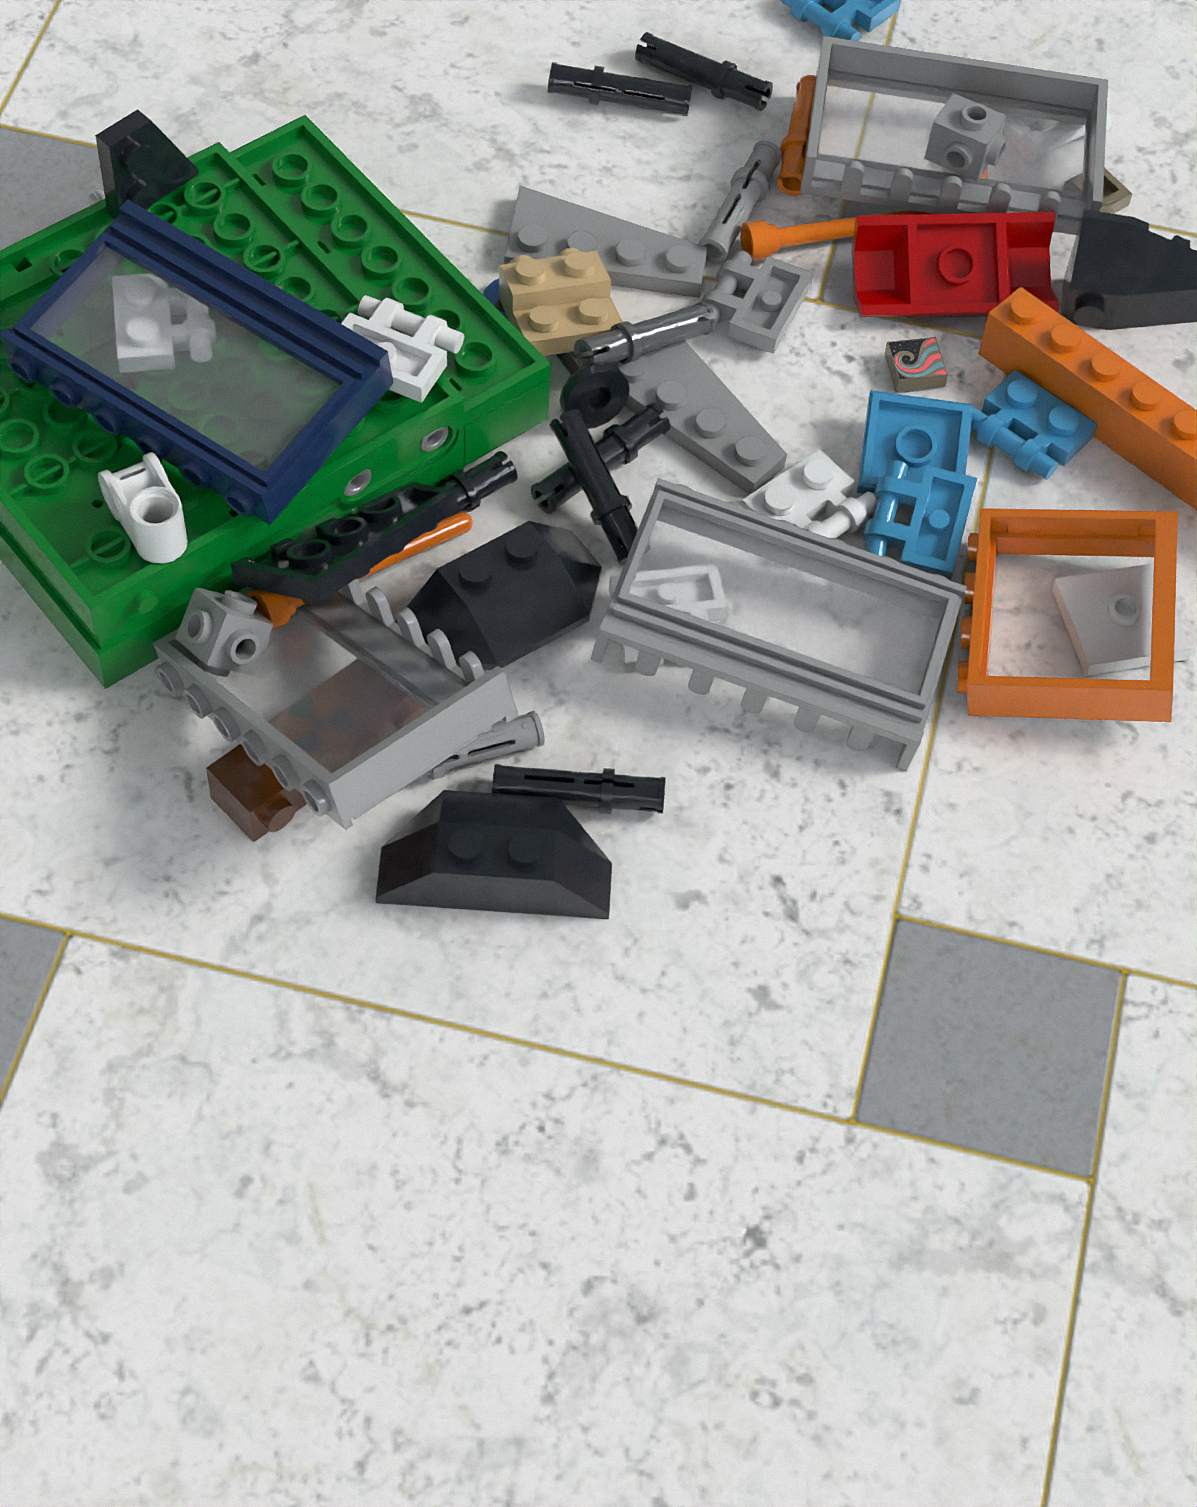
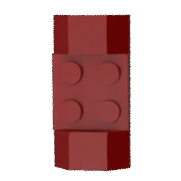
[851,212,1059,318]

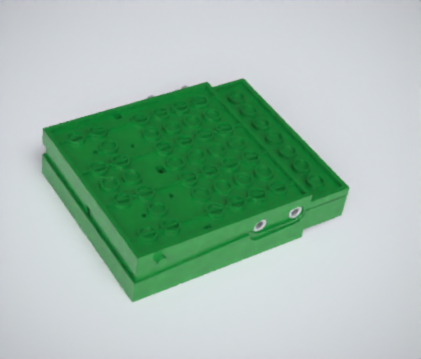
[0,115,551,689]

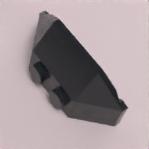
[395,521,602,670]
[375,790,612,919]

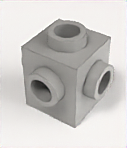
[924,93,1008,181]
[175,587,274,677]

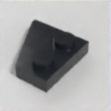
[95,109,199,219]

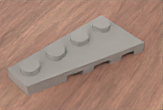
[504,186,707,298]
[611,340,787,495]

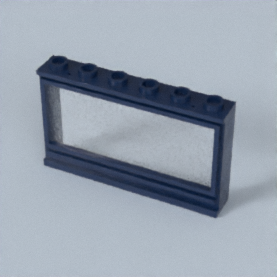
[0,199,393,525]

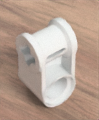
[98,452,188,564]

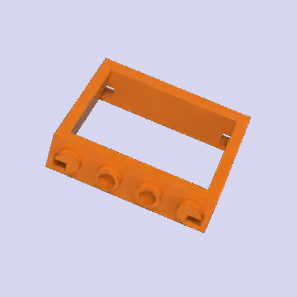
[957,508,1178,722]

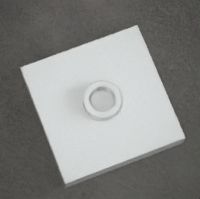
[1052,563,1192,676]

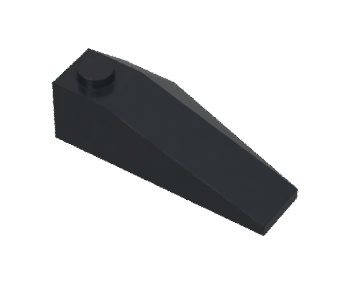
[1060,209,1197,330]

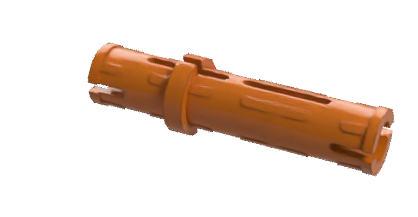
[777,75,827,196]

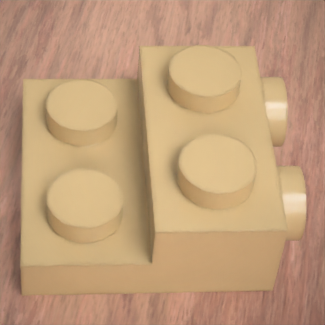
[499,248,623,356]

